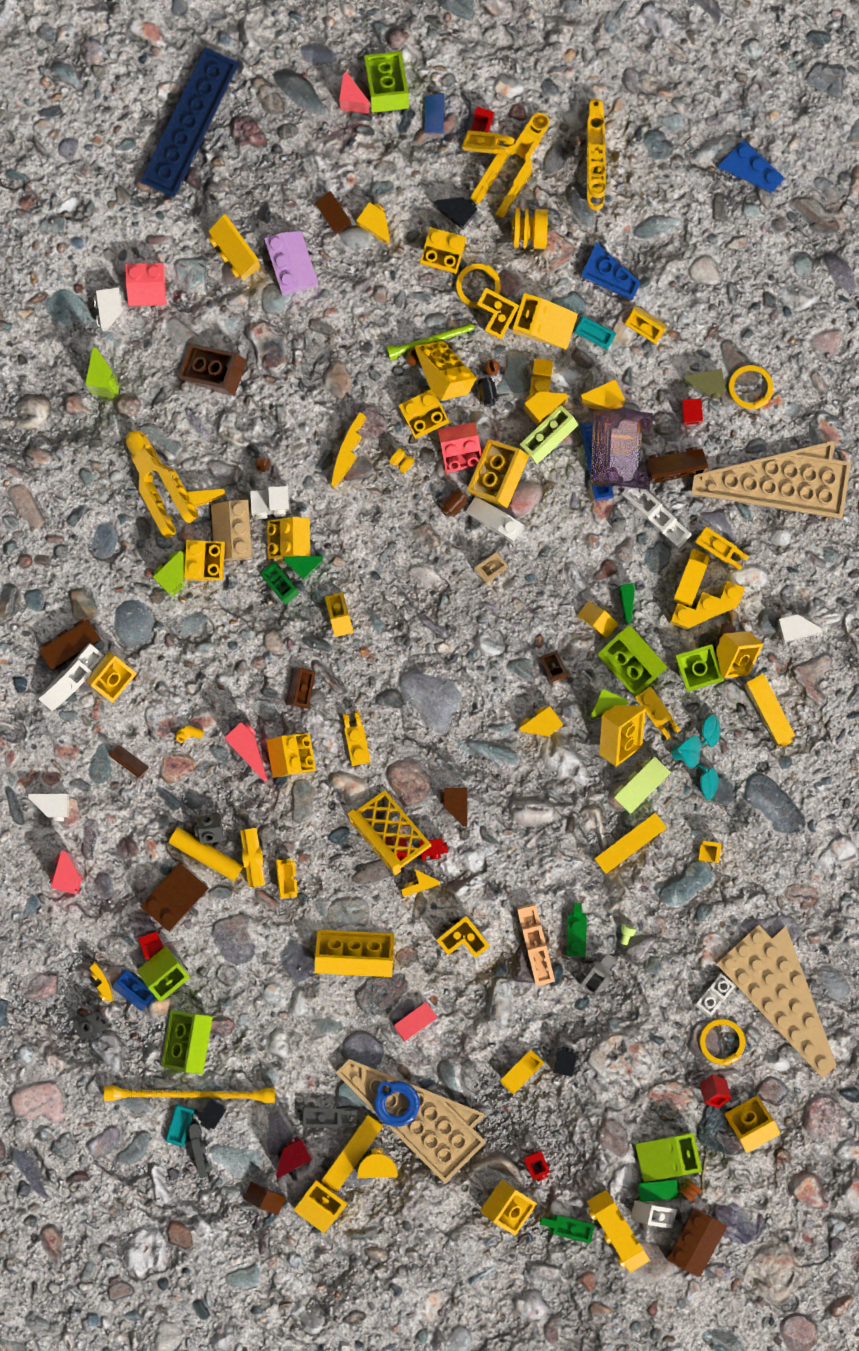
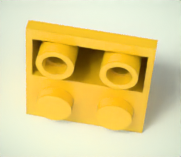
[420,227,467,274]
[398,389,450,440]
[267,517,310,559]
[184,540,225,582]
[266,733,316,778]
[293,1179,348,1234]

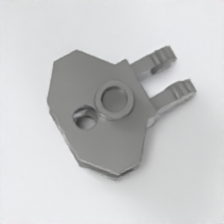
[578,955,615,999]

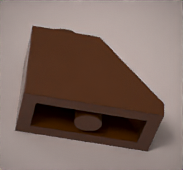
[440,788,468,827]

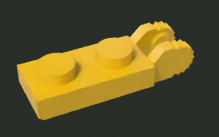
[462,130,514,155]
[694,526,749,571]
[635,686,680,740]
[343,710,371,766]

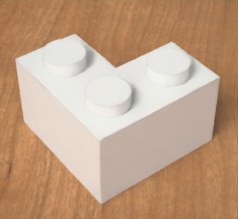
[250,486,291,519]

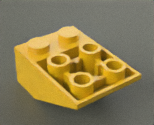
[512,293,578,350]
[415,341,477,400]

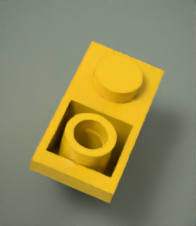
[518,706,563,737]

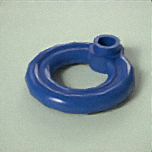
[374,1081,420,1127]

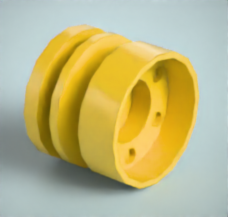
[511,208,548,249]

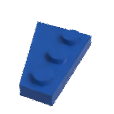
[717,140,785,193]
[581,242,641,301]

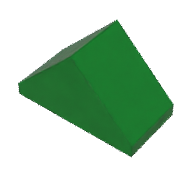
[284,556,323,581]

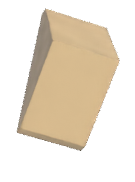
[474,552,509,586]

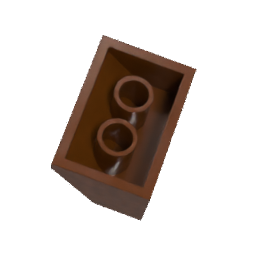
[645,447,709,484]
[666,1207,727,1277]

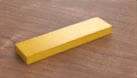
[594,812,667,874]

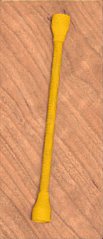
[104,1085,276,1103]

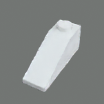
[465,496,524,544]

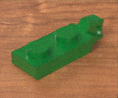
[566,903,587,957]
[539,1214,595,1244]

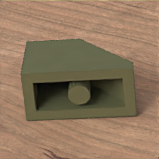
[683,368,726,399]

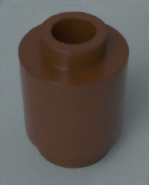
[440,489,468,518]

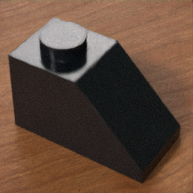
[434,197,478,230]

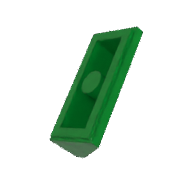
[638,1179,678,1202]

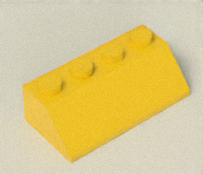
[315,929,394,977]

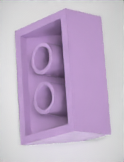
[264,231,318,297]

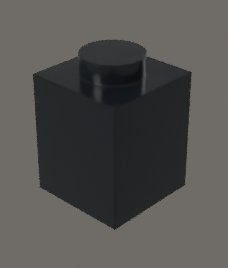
[553,1047,577,1077]
[198,1098,228,1130]

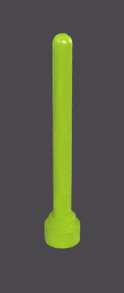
[386,323,475,361]

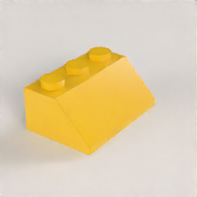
[208,214,261,281]
[467,439,529,508]
[599,705,646,767]

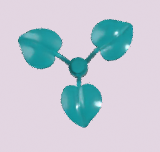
[672,713,721,801]

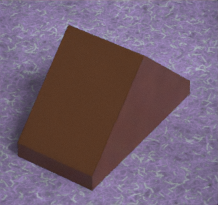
[539,650,569,685]
[243,1181,286,1215]

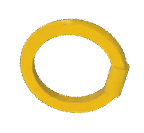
[456,263,501,308]
[728,365,774,410]
[699,1019,745,1066]

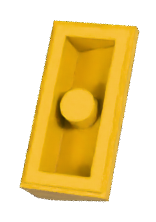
[624,306,668,344]

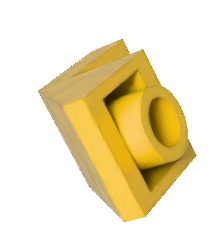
[500,1050,544,1095]

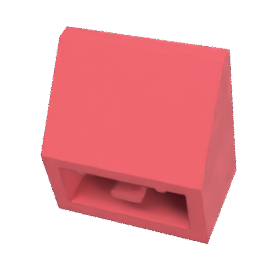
[438,422,482,473]
[49,850,83,895]

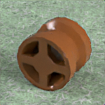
[678,1179,702,1203]

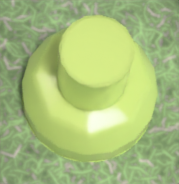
[620,924,637,945]

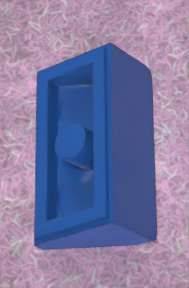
[424,93,444,134]
[112,969,155,1011]

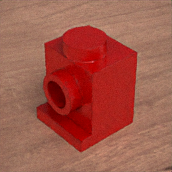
[420,838,448,861]
[523,1150,551,1182]

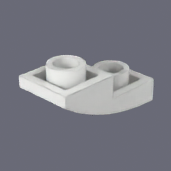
[695,974,736,1018]

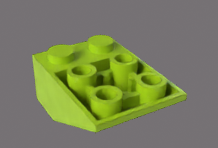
[635,1131,702,1182]

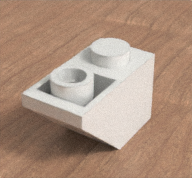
[94,288,123,332]

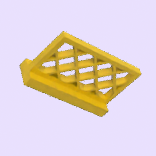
[347,790,431,876]

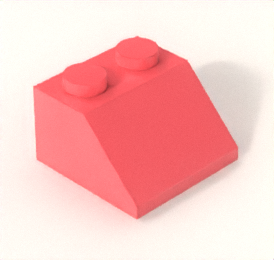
[125,263,167,306]

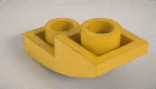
[89,963,114,1002]

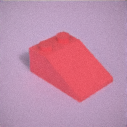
[224,722,268,782]

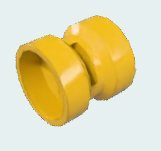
[389,448,415,474]

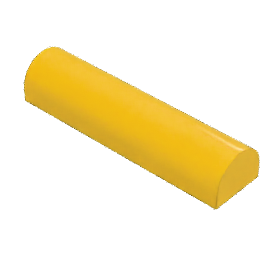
[168,827,244,882]

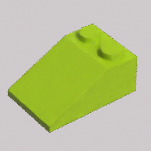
[364,51,409,113]

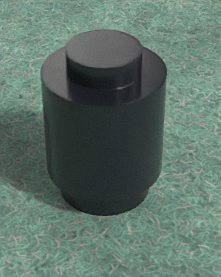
[476,377,498,407]

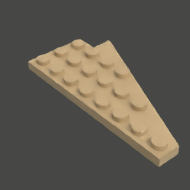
[691,441,851,519]
[716,925,836,1078]
[336,1059,486,1184]

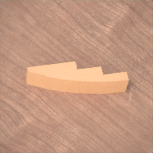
[517,903,555,986]

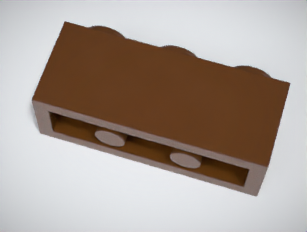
[39,619,102,671]

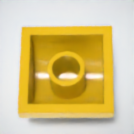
[85,651,137,703]
[358,1148,398,1178]

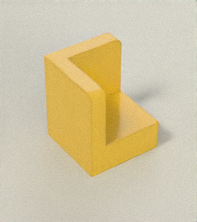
[698,841,722,863]

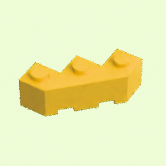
[669,581,745,630]
[587,1189,650,1273]

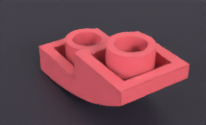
[393,1002,438,1042]

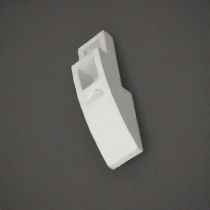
[38,642,104,711]

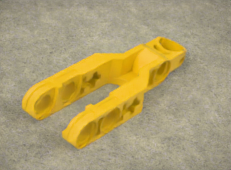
[587,98,606,211]
[470,113,550,219]
[125,430,198,538]

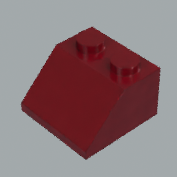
[276,1136,314,1179]

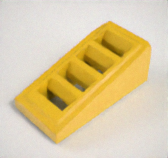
[187,489,226,508]

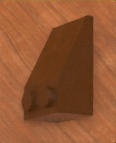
[177,343,247,396]
[140,863,209,932]

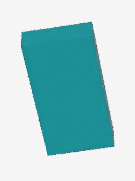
[574,316,616,351]
[165,1104,195,1147]

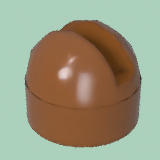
[406,349,420,366]
[484,359,499,375]
[255,458,271,472]

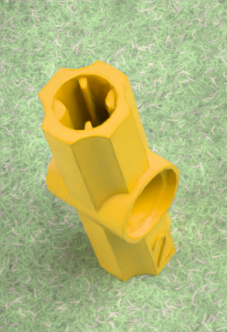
[240,828,265,888]

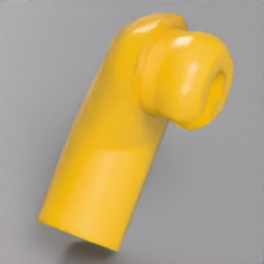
[175,725,204,743]

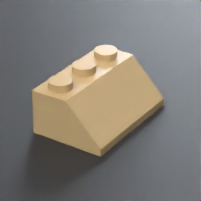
[211,500,253,561]

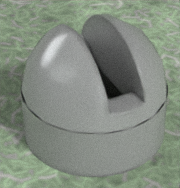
[612,517,626,533]

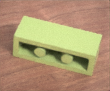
[520,405,578,464]
[613,757,671,815]

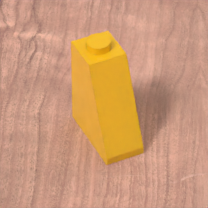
[673,548,710,606]

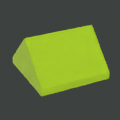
[675,644,724,692]
[590,689,629,720]

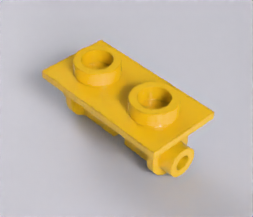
[276,859,299,899]

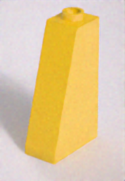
[743,673,795,747]

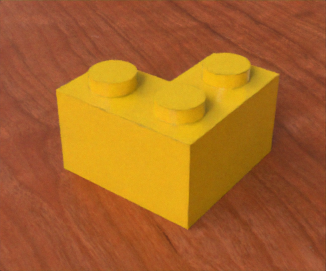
[476,288,519,340]
[436,916,490,958]

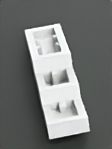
[621,480,692,549]

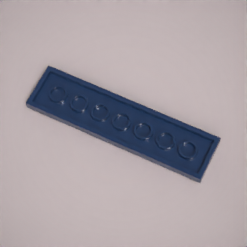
[140,47,239,199]

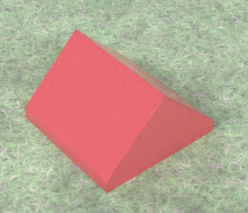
[339,72,370,114]

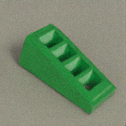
[260,562,300,605]
[618,583,635,625]

